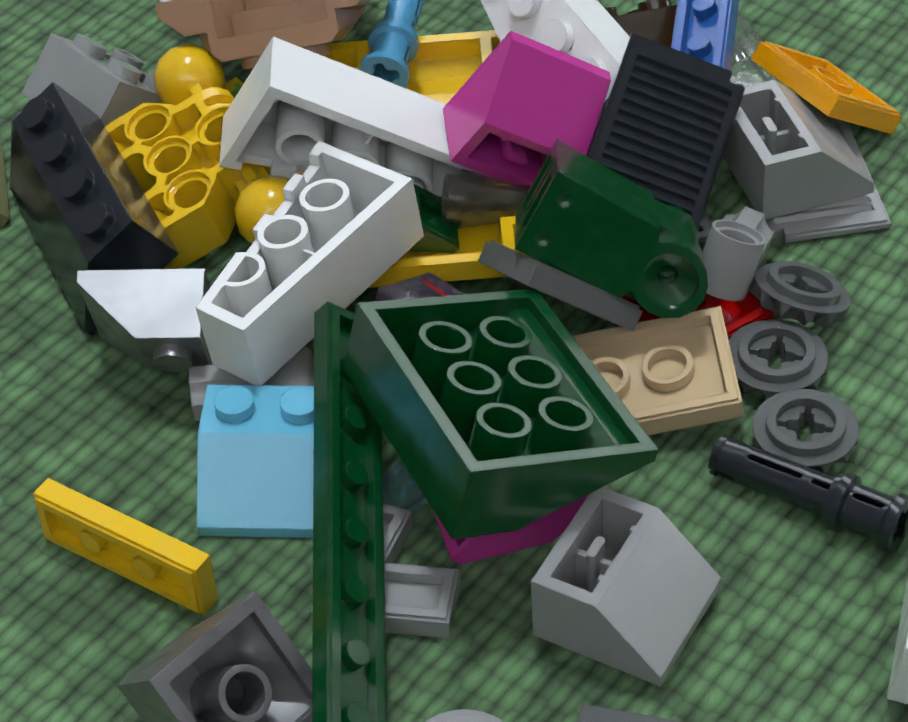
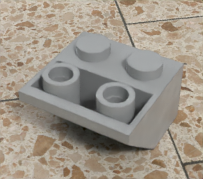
[21,33,164,126]
[723,80,874,220]
[531,487,721,687]

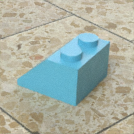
[197,385,314,538]

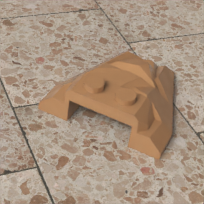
[155,0,370,70]

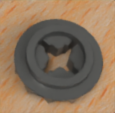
[750,261,851,327]
[729,319,828,399]
[752,389,859,474]

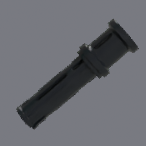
[708,434,908,554]

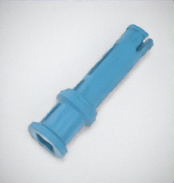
[359,0,424,88]

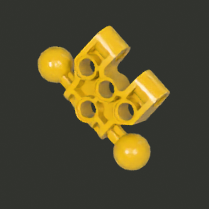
[105,43,290,269]

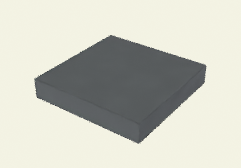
[478,240,643,332]

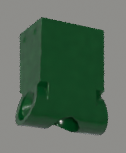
[515,139,708,318]

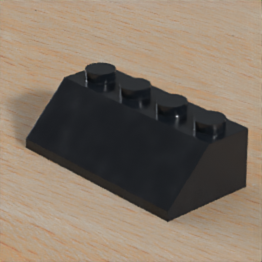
[10,82,179,335]

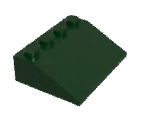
[343,289,659,539]

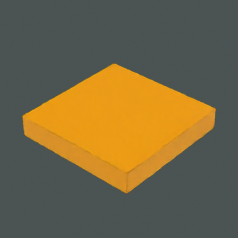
[751,41,903,134]

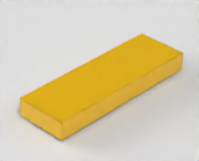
[33,478,219,615]

